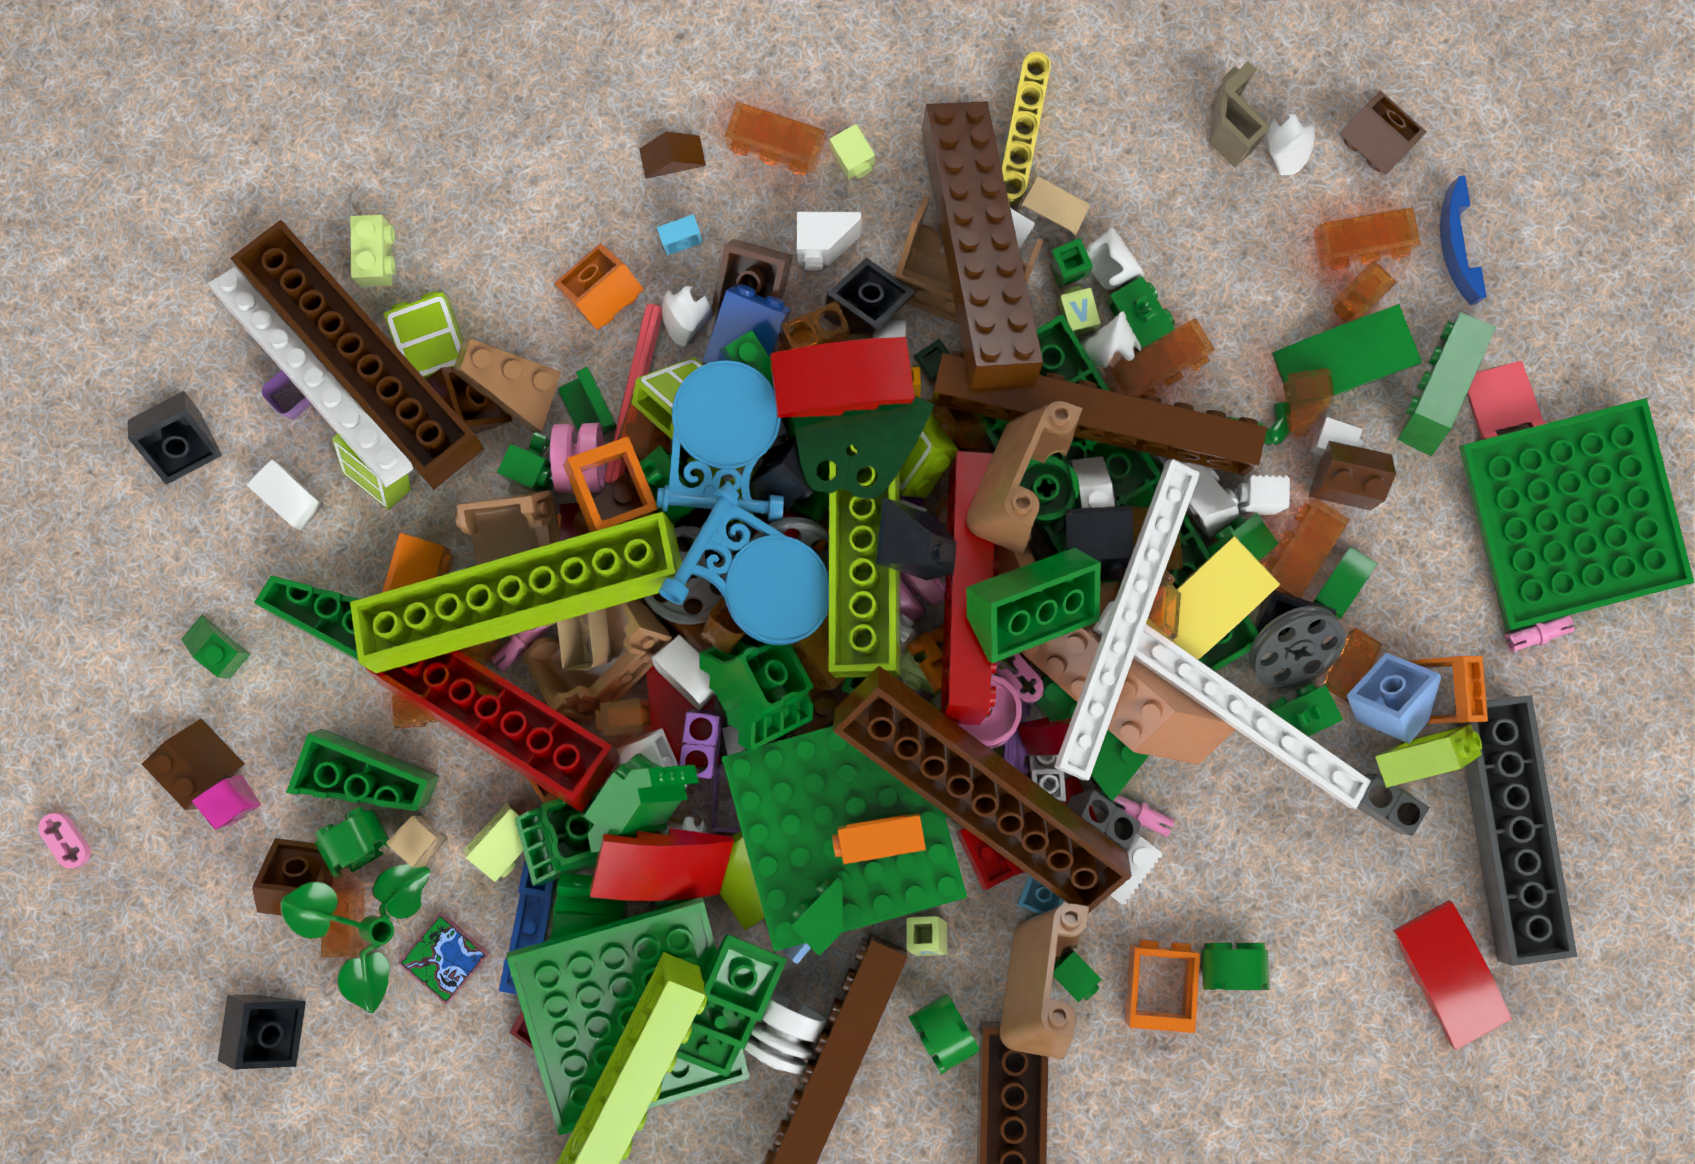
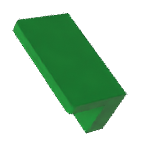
[558,367,617,434]

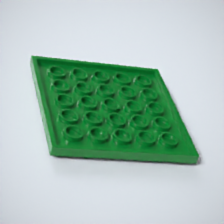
[1459,398,1695,630]
[722,726,968,952]
[506,897,750,1135]

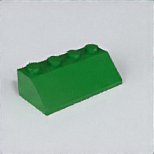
[966,547,1101,663]

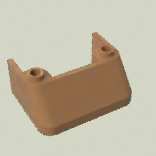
[895,196,1044,324]

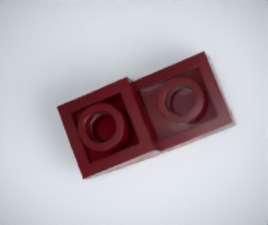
[1017,717,1072,756]

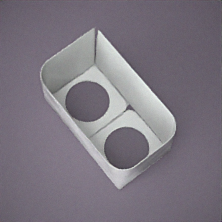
[245,459,324,531]
[651,635,715,710]

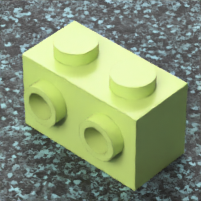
[350,215,396,287]
[463,802,524,882]

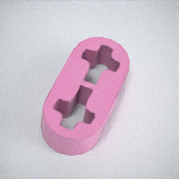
[996,653,1044,703]
[39,813,91,868]

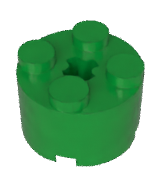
[1019,455,1079,525]
[315,807,390,878]
[1201,943,1270,990]
[908,993,980,1075]

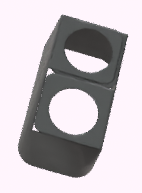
[1357,774,1430,836]
[1067,789,1141,851]

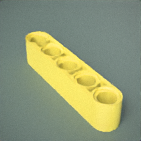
[1002,52,1051,207]

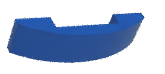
[1440,175,1487,305]
[499,861,556,994]

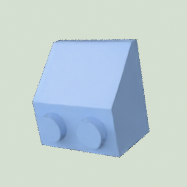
[1347,653,1441,744]

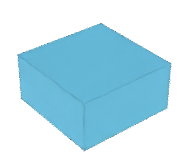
[656,214,703,256]
[1017,874,1064,914]

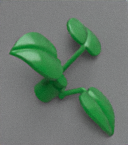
[280,864,431,1014]

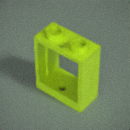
[1375,724,1482,788]

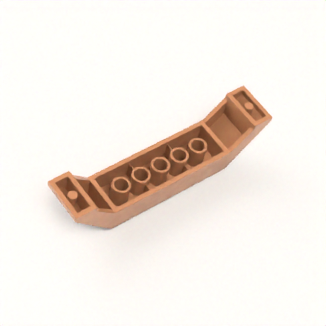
[994,545,1236,765]

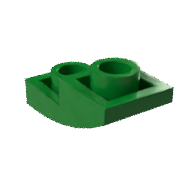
[1313,546,1378,619]

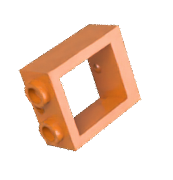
[563,436,658,532]
[1407,656,1488,725]
[832,813,926,864]
[1125,939,1200,1033]

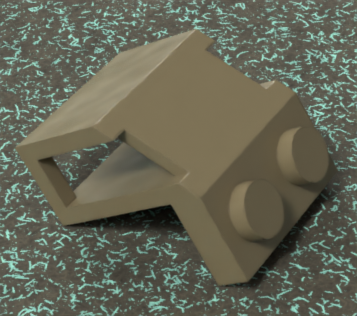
[1209,61,1271,168]

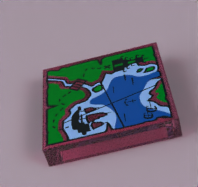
[398,912,490,1005]

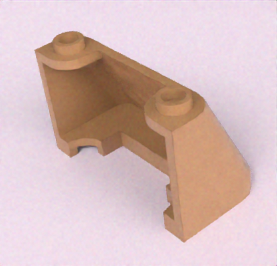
[966,401,1082,555]
[455,490,560,627]
[521,599,673,721]
[999,904,1089,1060]

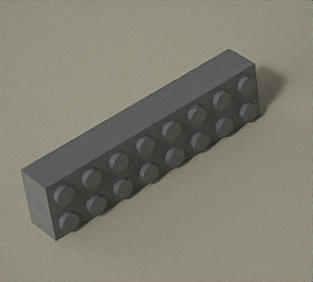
[1454,695,1577,966]

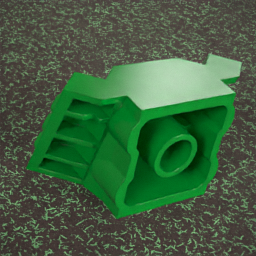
[699,631,814,751]
[584,753,699,852]
[515,789,602,886]
[550,873,629,940]

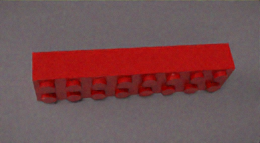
[941,451,999,726]
[366,650,620,813]

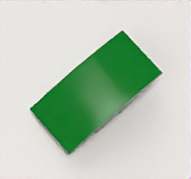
[1272,304,1422,411]
[676,934,787,1077]

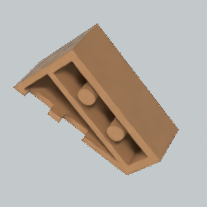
[453,338,561,433]

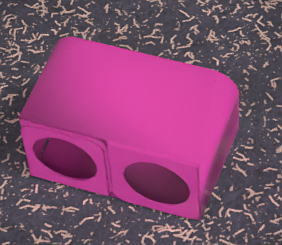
[192,775,261,830]

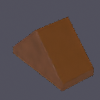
[639,131,706,179]

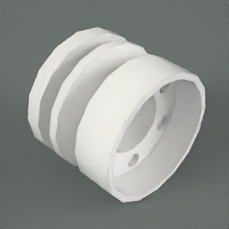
[745,993,826,1074]

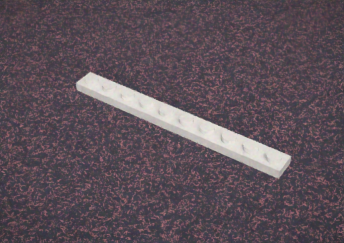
[208,267,413,487]
[1054,459,1200,780]
[1093,601,1371,809]

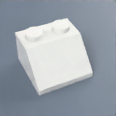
[797,212,861,271]
[1182,463,1240,539]

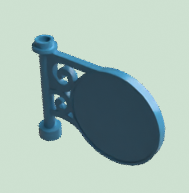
[656,360,784,521]
[659,485,829,645]

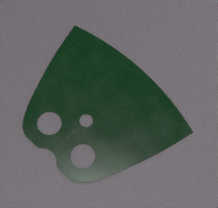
[793,396,935,499]

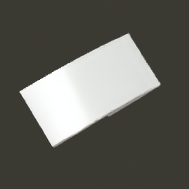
[1028,755,1066,802]

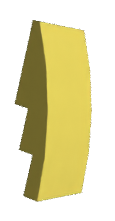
[1146,536,1280,660]

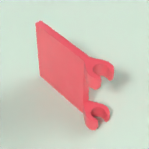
[1467,361,1546,440]

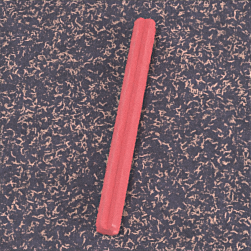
[604,304,662,485]

